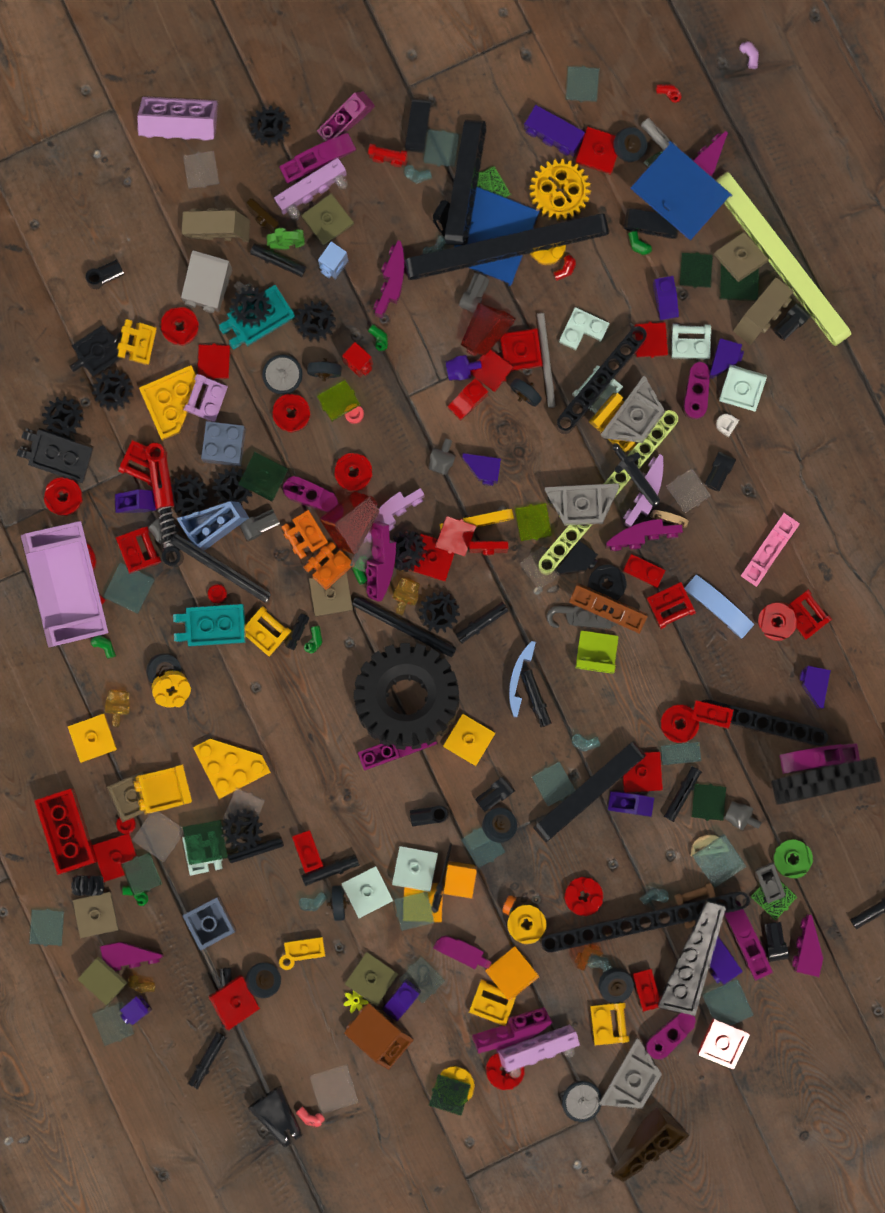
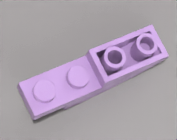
[623,454,663,527]
[361,488,425,543]

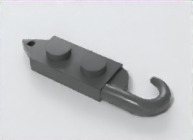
[547,605,617,629]

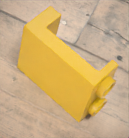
[589,393,637,452]
[134,765,192,814]

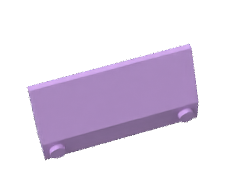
[21,521,108,648]

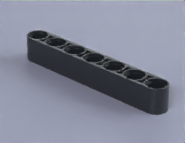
[445,119,487,246]
[556,326,647,434]
[701,699,828,746]
[533,741,646,843]

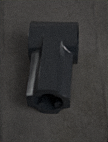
[86,259,124,289]
[773,303,812,341]
[705,451,736,492]
[475,776,515,812]
[410,806,449,827]
[764,922,789,962]

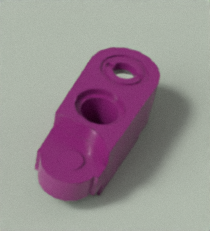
[683,362,710,419]
[283,476,338,513]
[433,936,492,969]
[646,1013,696,1060]

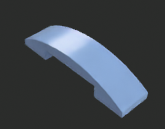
[684,575,754,639]
[509,641,536,718]

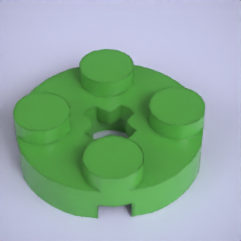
[266,228,305,250]
[773,840,813,878]

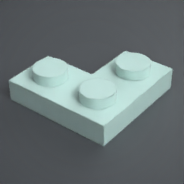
[559,307,609,350]

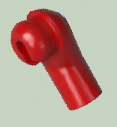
[656,84,682,103]
[553,255,576,281]

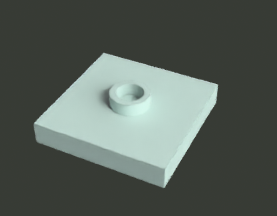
[719,365,767,412]
[392,846,438,892]
[342,866,393,918]

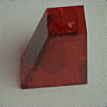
[460,303,516,356]

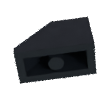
[556,541,598,575]

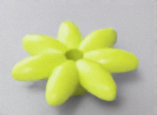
[343,991,369,1013]

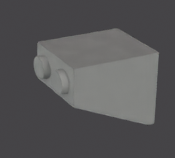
[181,250,232,313]

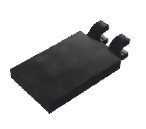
[16,428,94,483]

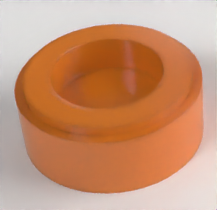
[502,895,517,915]

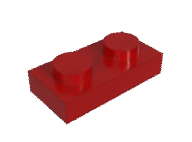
[623,554,666,588]
[691,700,734,729]
[292,830,323,873]
[632,968,660,1012]

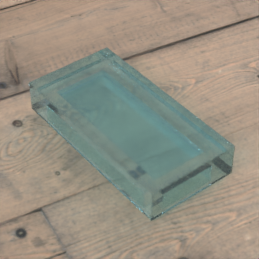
[660,742,701,765]

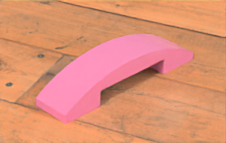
[741,513,800,587]

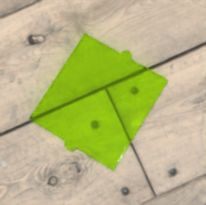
[317,380,360,421]
[515,503,552,541]

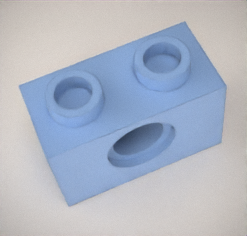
[318,242,348,279]

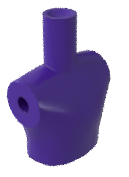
[446,355,482,381]

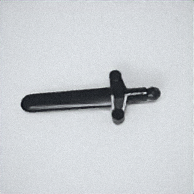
[612,443,660,506]
[431,843,452,913]

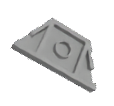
[601,376,665,443]
[545,483,619,526]
[599,1038,662,1108]

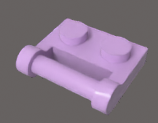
[183,374,228,422]

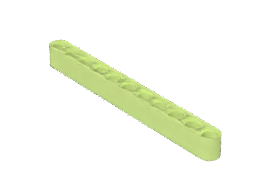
[716,172,851,346]
[538,410,678,575]

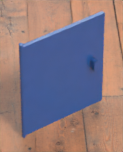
[630,141,733,241]
[454,187,540,286]

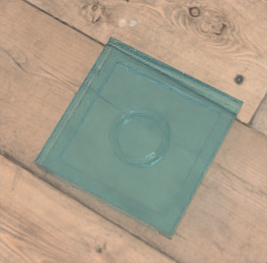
[103,563,155,614]
[692,834,747,888]
[702,979,754,1025]

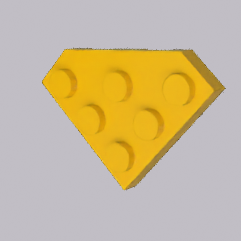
[139,365,196,440]
[193,739,271,799]

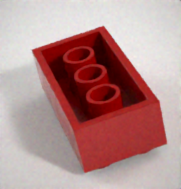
[34,788,97,875]

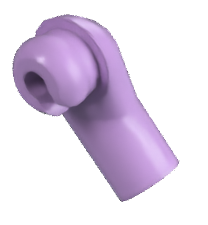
[740,41,759,69]

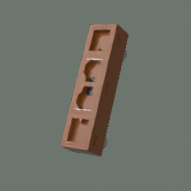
[569,583,648,634]

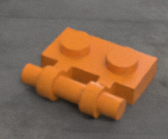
[281,510,328,560]
[303,542,354,590]

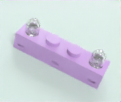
[274,158,348,219]
[498,1025,579,1078]

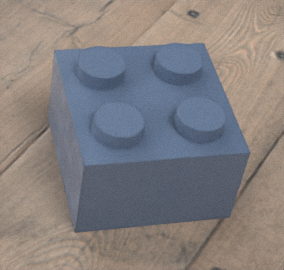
[201,421,246,467]
[183,897,237,950]

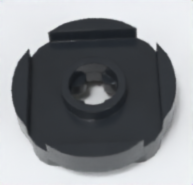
[588,565,627,600]

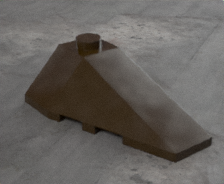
[611,1107,689,1182]

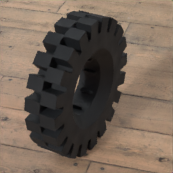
[354,643,460,750]
[771,757,881,805]

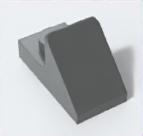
[755,862,786,904]

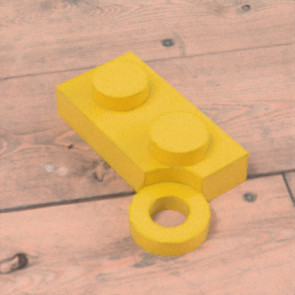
[279,937,326,970]

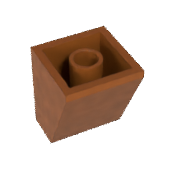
[344,1003,414,1070]

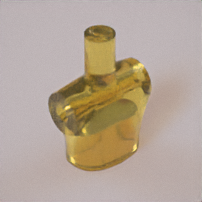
[392,578,420,615]
[105,690,130,727]

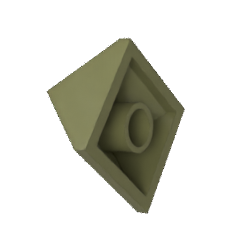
[78,956,127,1006]

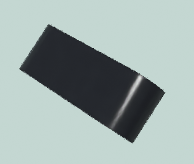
[405,97,432,153]
[623,208,678,239]

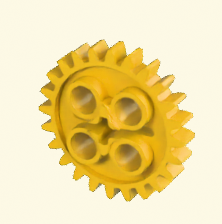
[529,159,591,221]

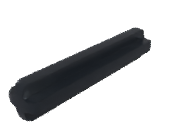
[227,837,284,863]

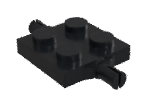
[69,325,123,378]

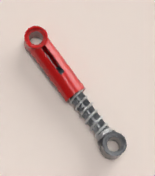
[145,443,184,567]

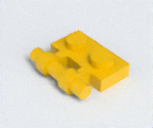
[117,319,157,365]

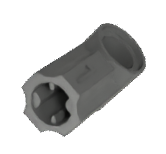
[459,273,490,314]
[239,509,280,541]

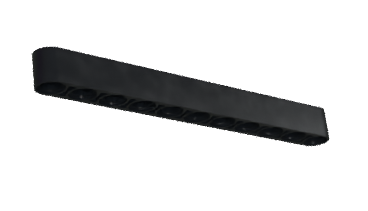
[404,214,610,280]
[541,891,750,953]

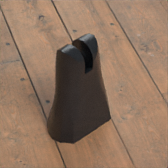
[248,1086,303,1147]

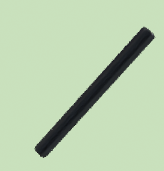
[170,534,271,602]
[352,597,456,657]

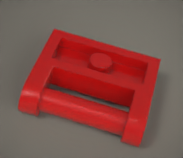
[368,143,408,167]
[118,440,161,487]
[116,527,162,574]
[646,582,696,629]
[789,589,832,640]

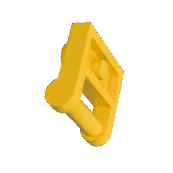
[245,606,292,657]
[469,979,516,1026]
[590,1002,629,1045]

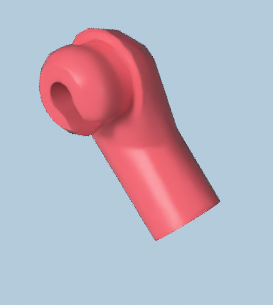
[296,1106,325,1127]

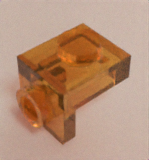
[574,944,603,971]

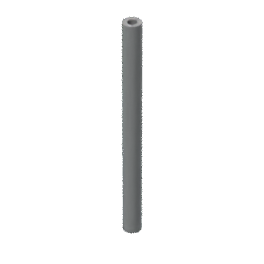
[537,313,556,408]

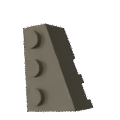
[182,208,250,242]
[733,277,794,345]

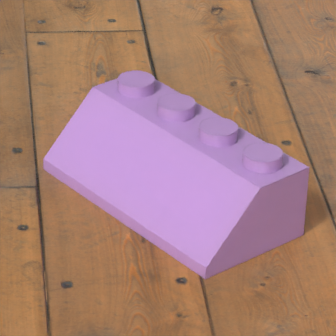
[138,97,218,140]

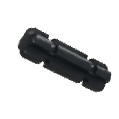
[285,613,309,650]

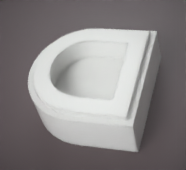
[716,414,739,437]

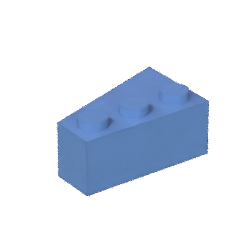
[176,501,249,550]

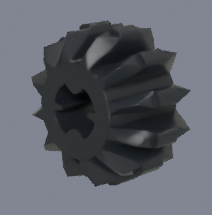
[71,876,105,896]

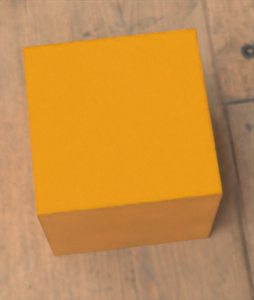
[443,861,477,898]

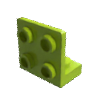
[575,631,619,674]

